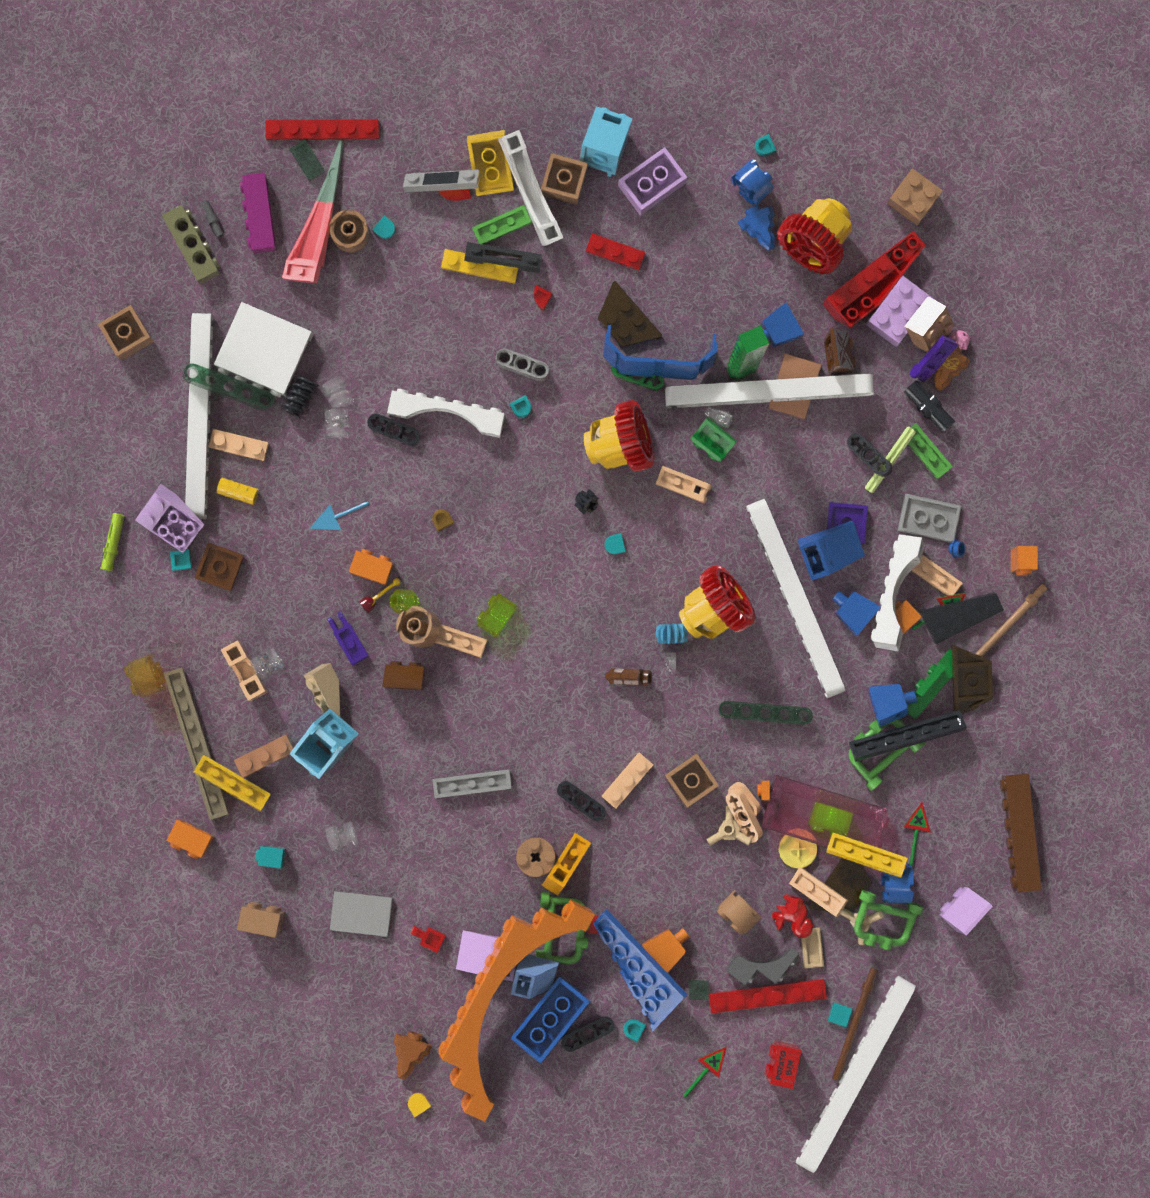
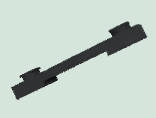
[464,242,542,273]

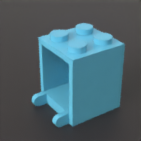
[580,106,632,177]
[290,709,359,779]

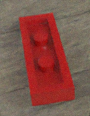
[586,233,645,271]

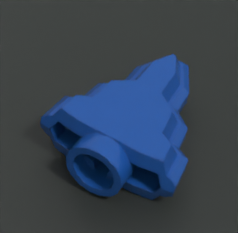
[737,205,775,251]

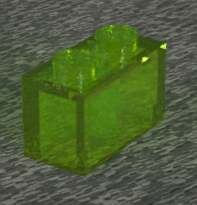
[476,593,518,638]
[807,802,853,836]

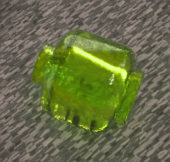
[389,589,419,614]

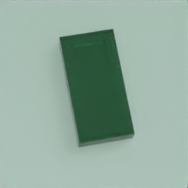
[289,139,325,182]

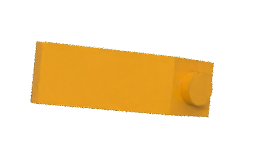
[542,833,591,896]

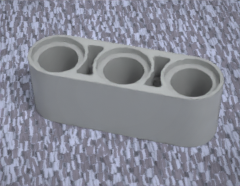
[496,349,549,381]

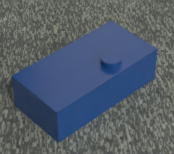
[511,976,592,1064]

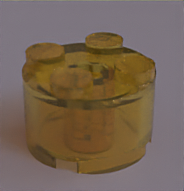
[124,654,166,698]

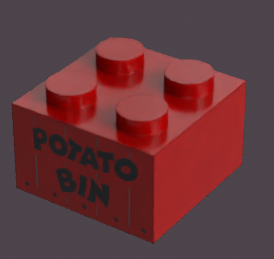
[764,1040,802,1089]

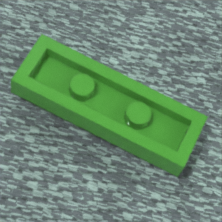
[472,205,532,245]
[907,423,953,479]

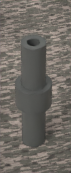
[202,201,224,238]

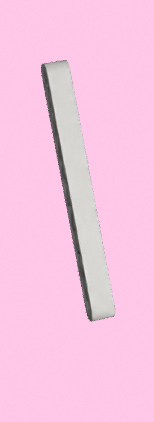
[185,313,213,519]
[665,374,874,408]
[746,499,845,699]
[796,976,916,1173]

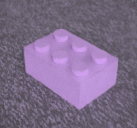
[618,147,687,216]
[866,276,933,347]

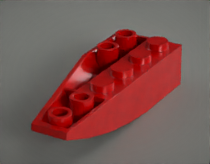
[823,231,926,328]

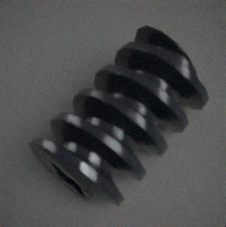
[281,376,319,419]

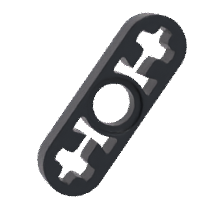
[367,414,420,446]
[847,433,893,477]
[557,781,606,821]
[562,1016,614,1052]

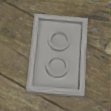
[897,494,962,543]
[330,891,392,937]

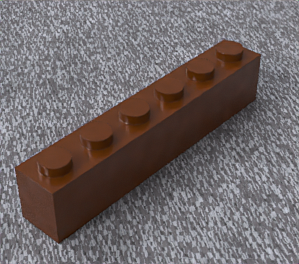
[1000,774,1042,892]

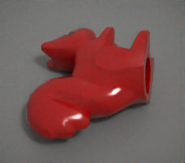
[772,894,813,938]

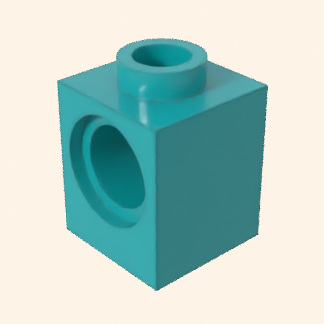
[255,846,286,869]

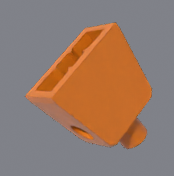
[642,928,690,973]

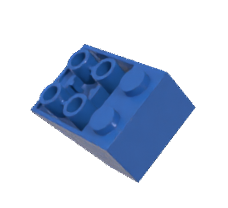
[798,521,865,581]

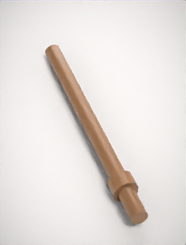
[975,584,1047,657]

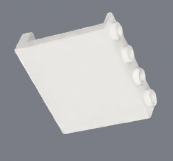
[214,302,313,398]

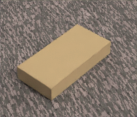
[801,927,824,968]

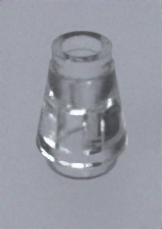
[704,406,734,429]

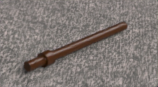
[832,967,878,1081]

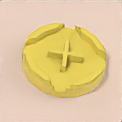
[778,830,817,869]

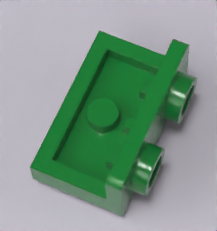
[690,418,737,462]

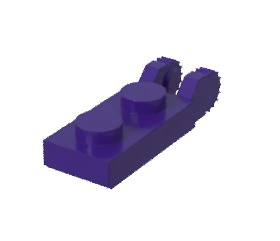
[909,335,958,382]
[327,611,369,666]

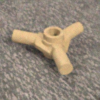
[707,806,752,846]
[840,908,883,945]

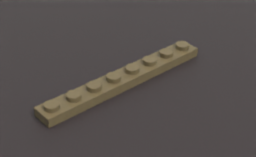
[163,667,229,820]

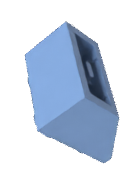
[511,954,559,999]

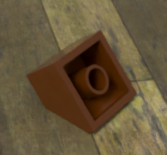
[382,661,425,690]

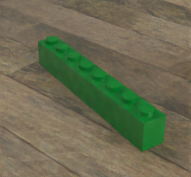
[726,325,769,381]

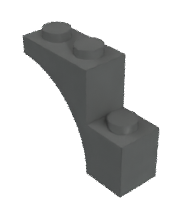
[726,947,799,985]

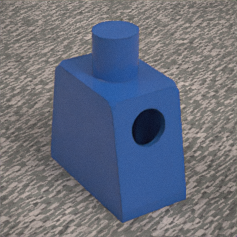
[761,302,804,347]
[832,591,881,636]
[869,684,917,727]

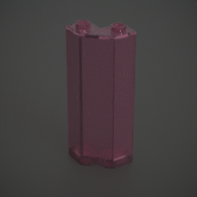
[761,775,890,849]

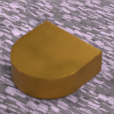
[432,509,455,532]

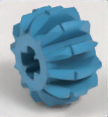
[656,624,688,644]

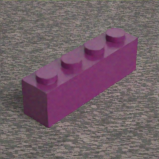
[240,172,277,254]

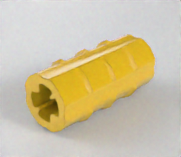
[217,478,259,505]

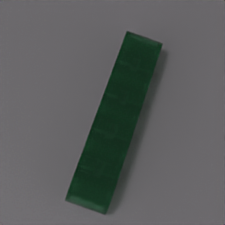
[182,363,274,411]
[717,701,813,725]

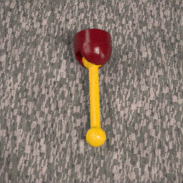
[359,578,401,613]

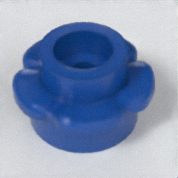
[949,540,966,559]

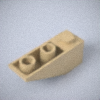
[304,663,340,717]

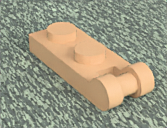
[656,466,712,504]

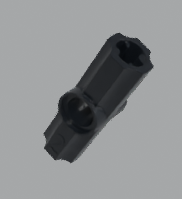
[904,380,955,433]

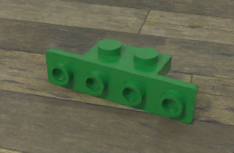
[907,649,952,719]

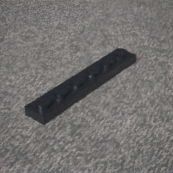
[849,710,967,762]

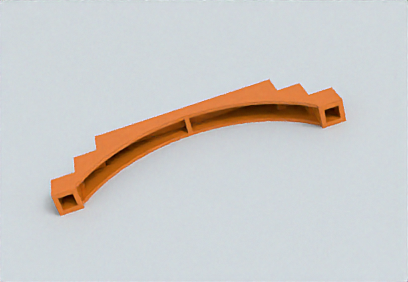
[439,900,595,1122]

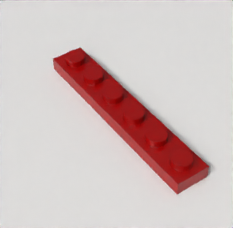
[265,119,379,140]
[708,979,827,1014]

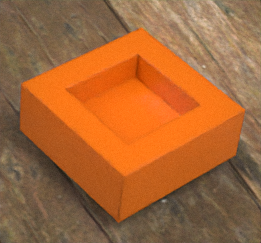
[757,781,770,800]

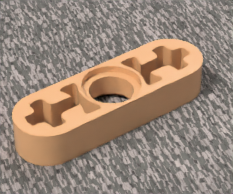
[726,789,763,843]

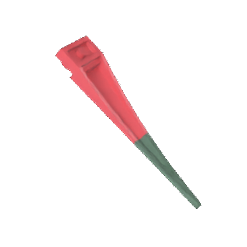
[282,140,344,284]

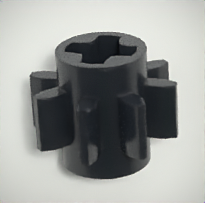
[574,489,599,514]

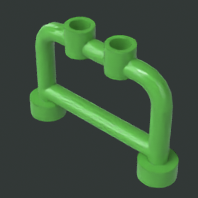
[849,719,926,791]
[854,890,924,950]
[536,892,589,965]

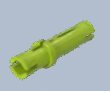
[100,513,125,572]

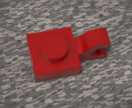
[410,926,446,953]

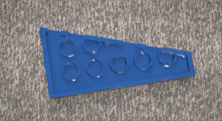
[593,909,688,1031]

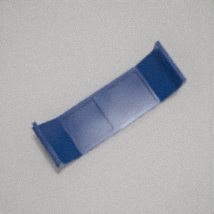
[603,325,718,380]

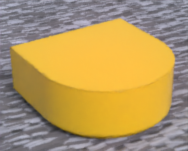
[408,1093,431,1117]

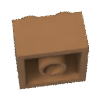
[541,153,588,205]
[887,168,943,226]
[905,297,954,352]
[98,305,154,361]
[664,754,719,808]
[237,901,285,938]

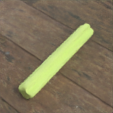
[865,427,916,493]

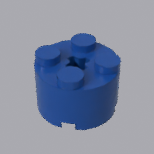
[731,159,774,206]
[880,864,914,903]

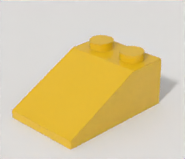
[467,130,514,196]

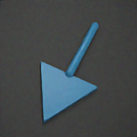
[309,502,369,530]

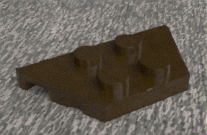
[598,281,663,347]
[951,645,993,715]
[808,858,872,912]

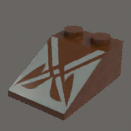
[823,328,856,376]

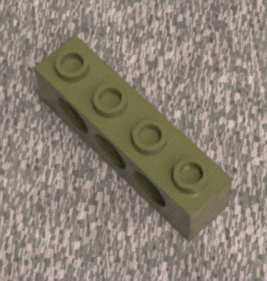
[162,205,220,285]

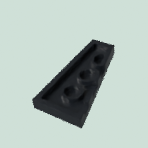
[919,592,1004,644]

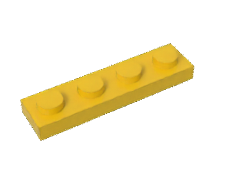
[441,249,519,284]
[193,755,270,811]
[826,833,908,878]

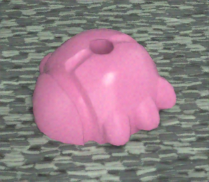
[949,330,970,350]

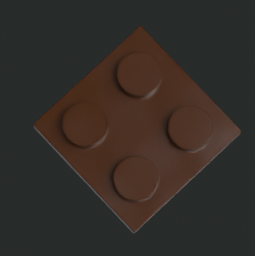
[195,542,244,592]

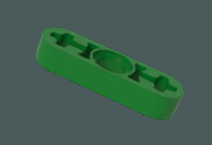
[611,366,664,391]

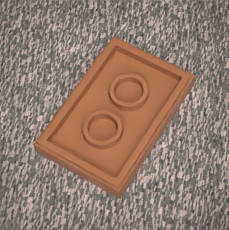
[768,354,821,419]

